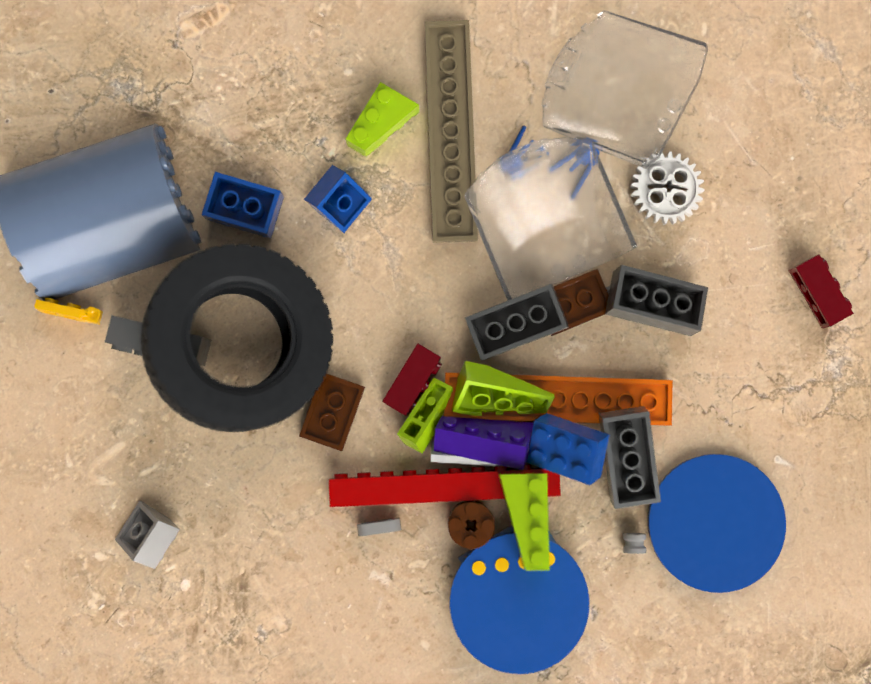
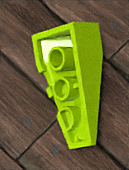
[452,361,555,416]

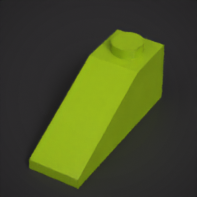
[397,378,453,454]

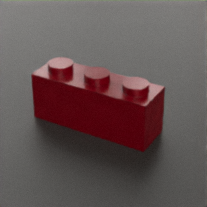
[788,254,854,329]
[382,343,442,416]

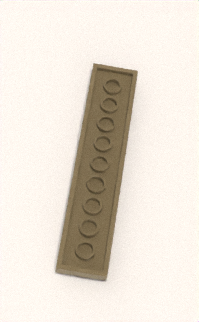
[425,20,478,243]

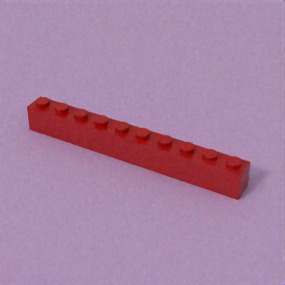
[329,464,561,507]

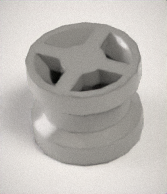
[623,533,646,554]

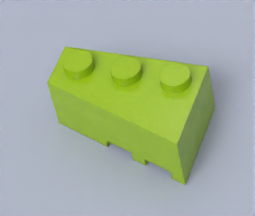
[345,82,419,157]

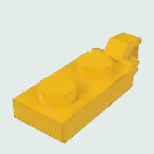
[34,298,103,325]

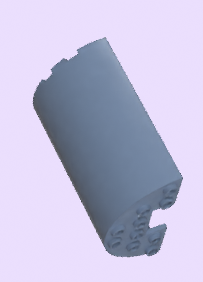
[0,123,201,301]

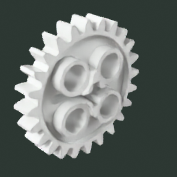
[630,151,705,225]

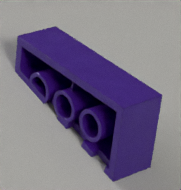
[434,416,534,470]

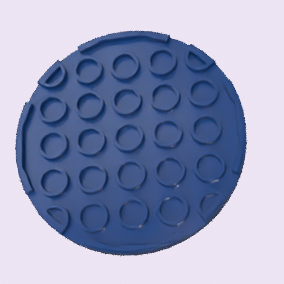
[648,454,786,593]
[450,532,589,674]

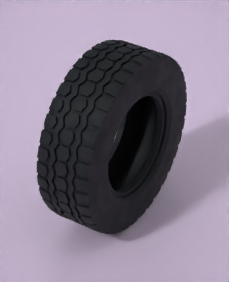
[141,244,333,432]

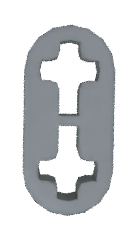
[357,518,401,536]

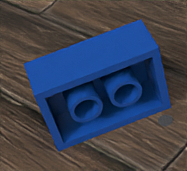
[201,172,284,239]
[527,413,610,486]

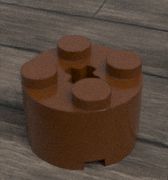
[448,500,495,550]

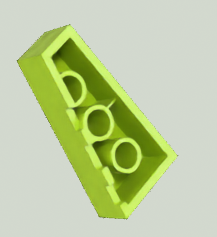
[498,474,550,571]

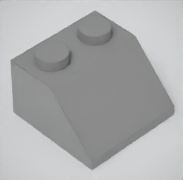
[115,501,180,569]

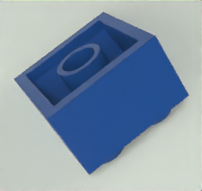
[304,165,372,233]

